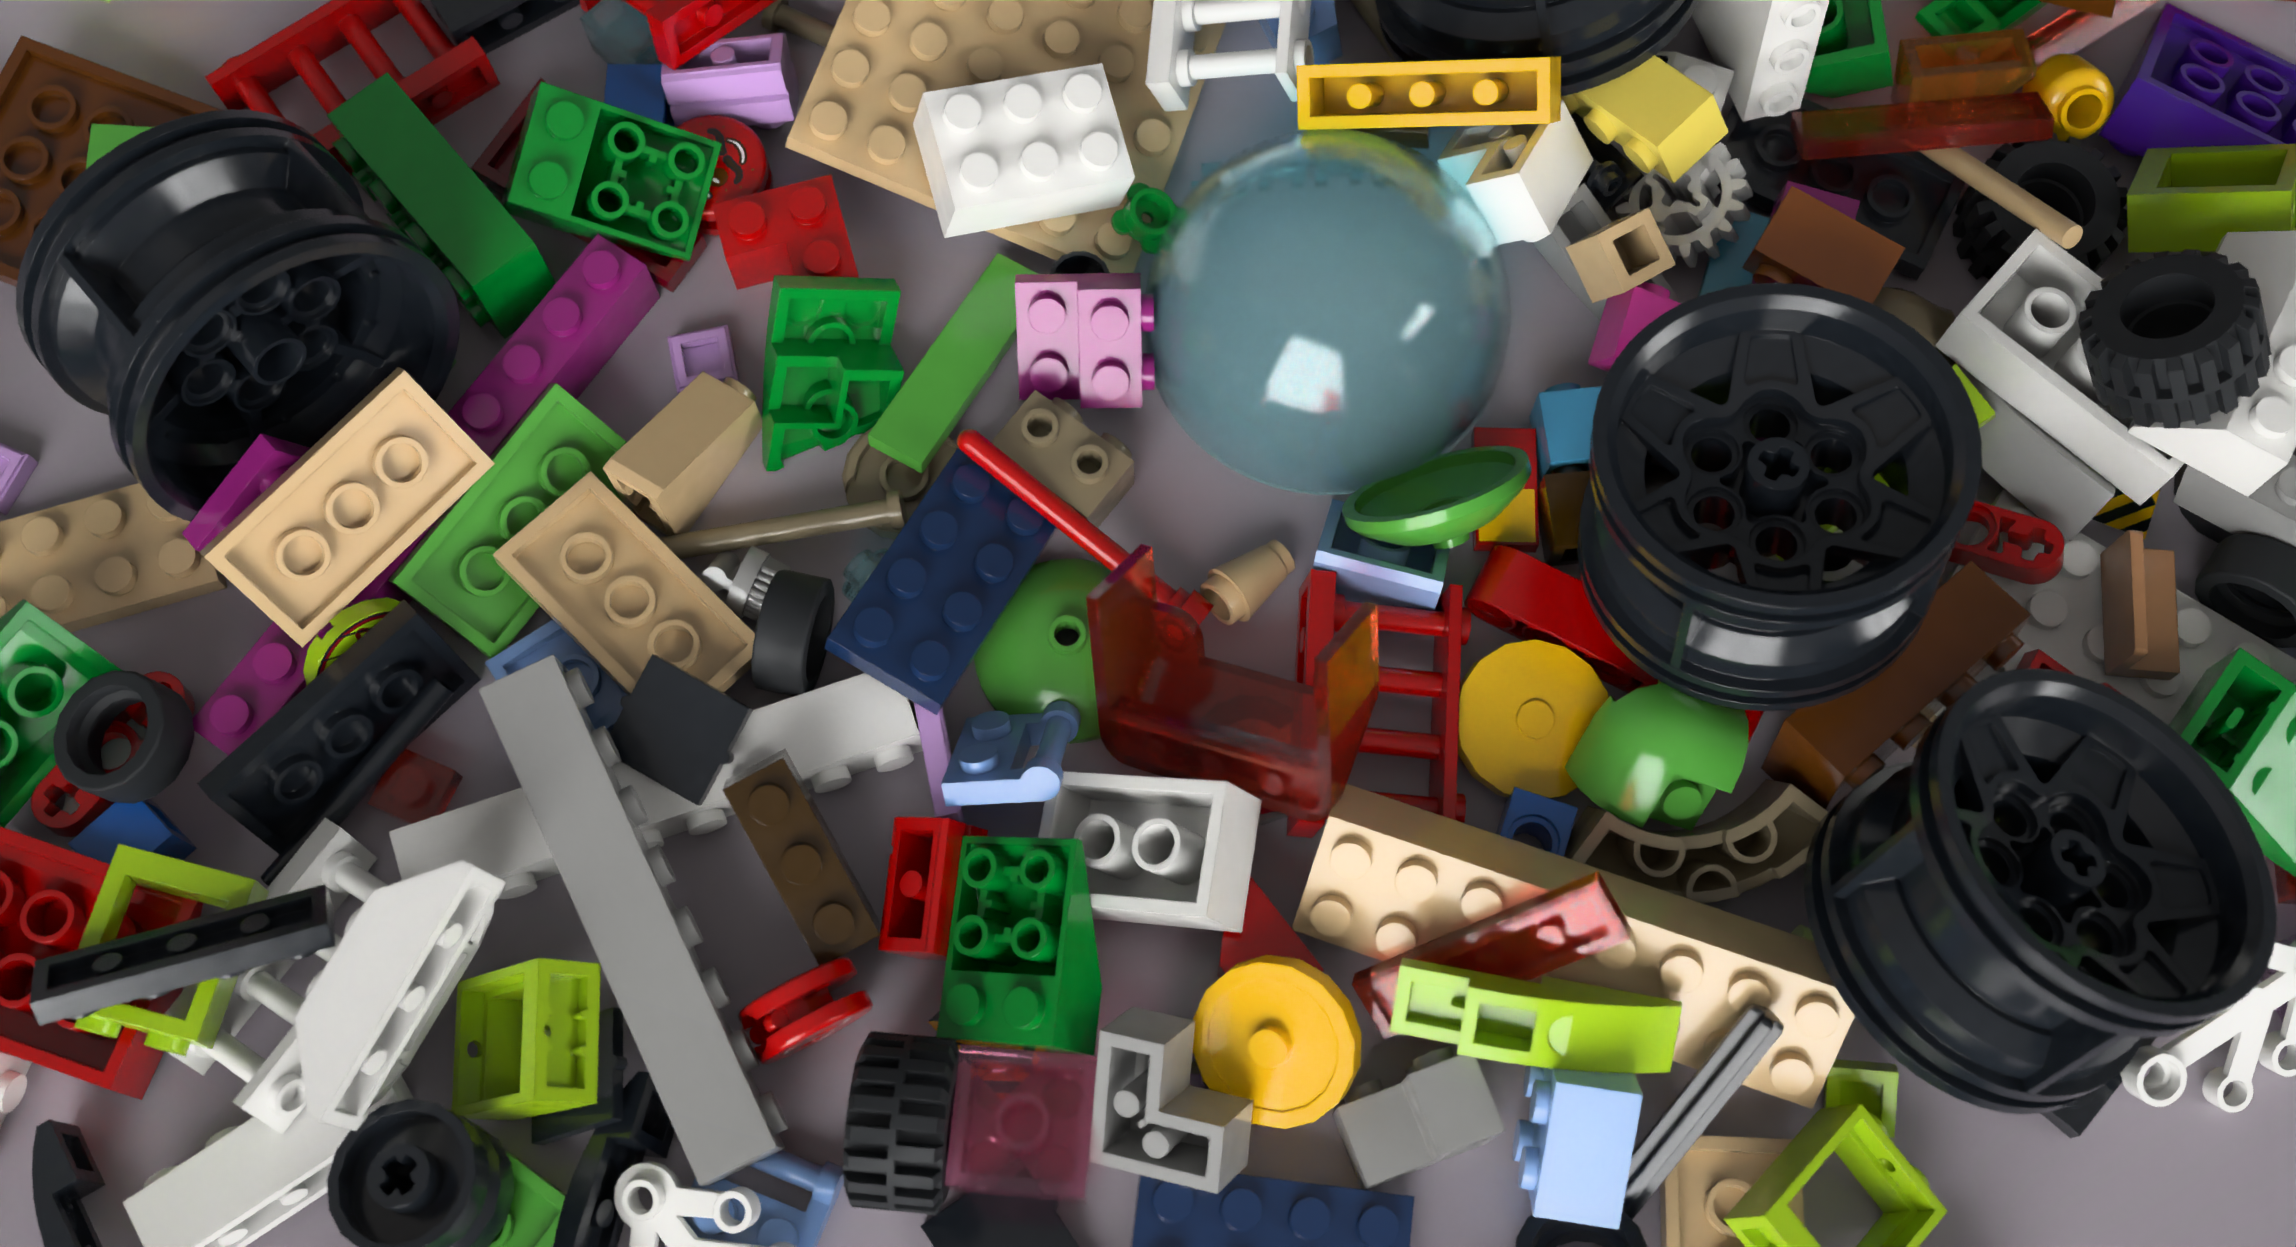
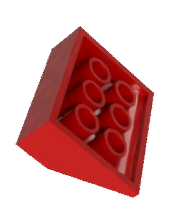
[0,826,204,1100]

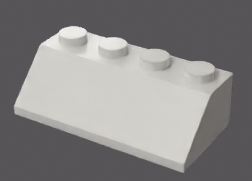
[2127,230,2296,497]

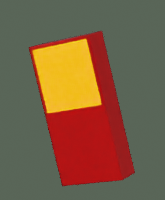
[1471,427,1539,553]

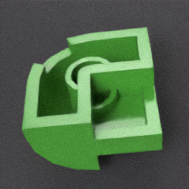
[1565,680,1749,831]

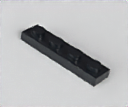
[30,884,335,1026]

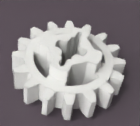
[1615,142,1753,268]

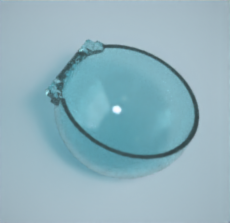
[1144,129,1512,495]

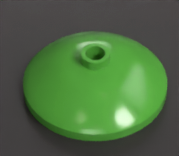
[1342,446,1532,549]
[974,558,1164,744]

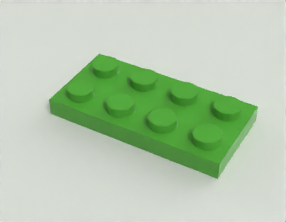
[388,383,627,659]

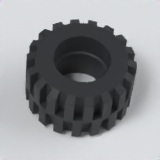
[1953,132,2128,280]
[2078,249,2271,429]
[843,1031,962,1215]

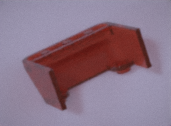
[1086,544,1379,821]

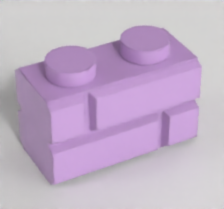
[661,33,799,129]

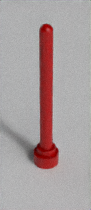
[957,429,1214,645]

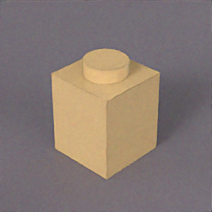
[1565,207,1676,303]

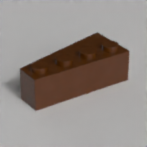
[1761,561,2031,812]

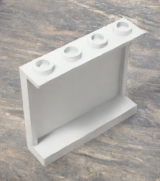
[1692,0,1829,122]

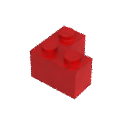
[712,174,859,290]

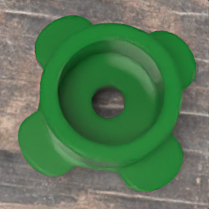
[1111,183,1181,254]

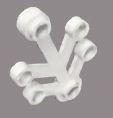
[2120,939,2296,1113]
[614,1161,796,1247]

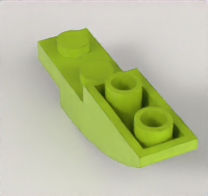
[1390,958,1682,1073]

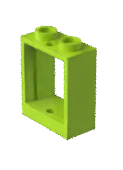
[2127,144,2296,253]
[74,844,269,1056]
[452,958,601,1121]
[1724,1103,1948,1247]

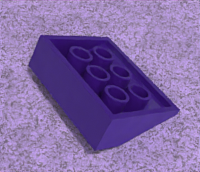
[2099,2,2296,157]

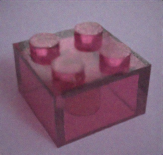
[945,1044,1097,1204]

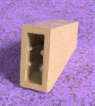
[603,371,762,536]

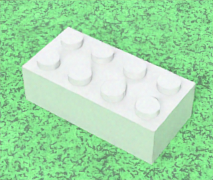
[1935,229,2184,506]

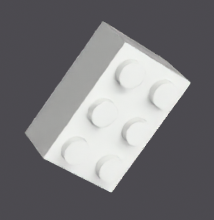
[913,63,1135,238]
[1038,771,1262,933]

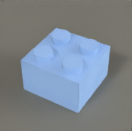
[1513,1065,1643,1229]

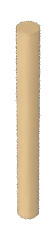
[1901,120,2083,249]

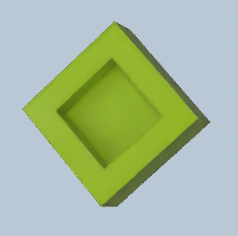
[1823,1059,1899,1138]

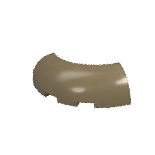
[1564,779,1828,903]

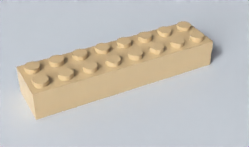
[1292,782,1854,1109]

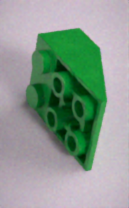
[501,81,722,261]
[2168,647,2296,877]
[936,836,1102,1056]

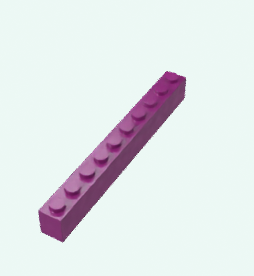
[193,234,660,756]

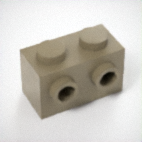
[991,390,1135,528]

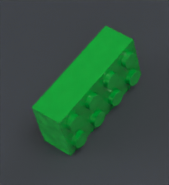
[326,73,556,339]

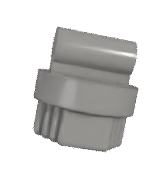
[702,546,791,621]

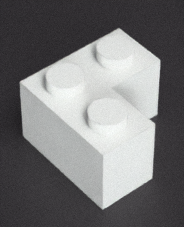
[1437,100,1593,245]

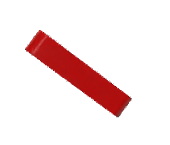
[1464,545,1765,744]

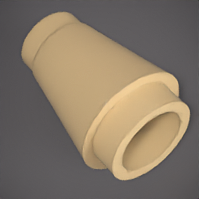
[1200,540,1295,625]

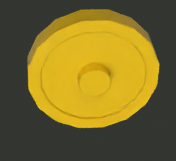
[1458,639,1609,798]
[1193,955,1362,1129]

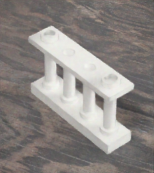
[1146,0,1314,112]
[164,818,418,1135]

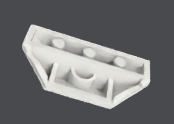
[294,860,506,1131]

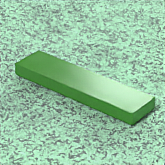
[868,253,1038,474]

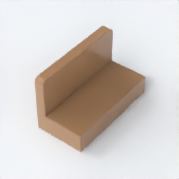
[2100,530,2180,680]

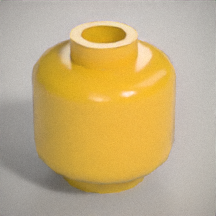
[2021,54,2115,142]

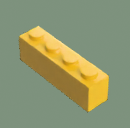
[1297,56,1561,130]

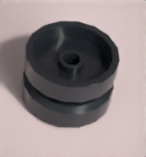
[327,1099,515,1247]

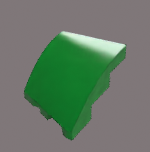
[762,275,904,471]

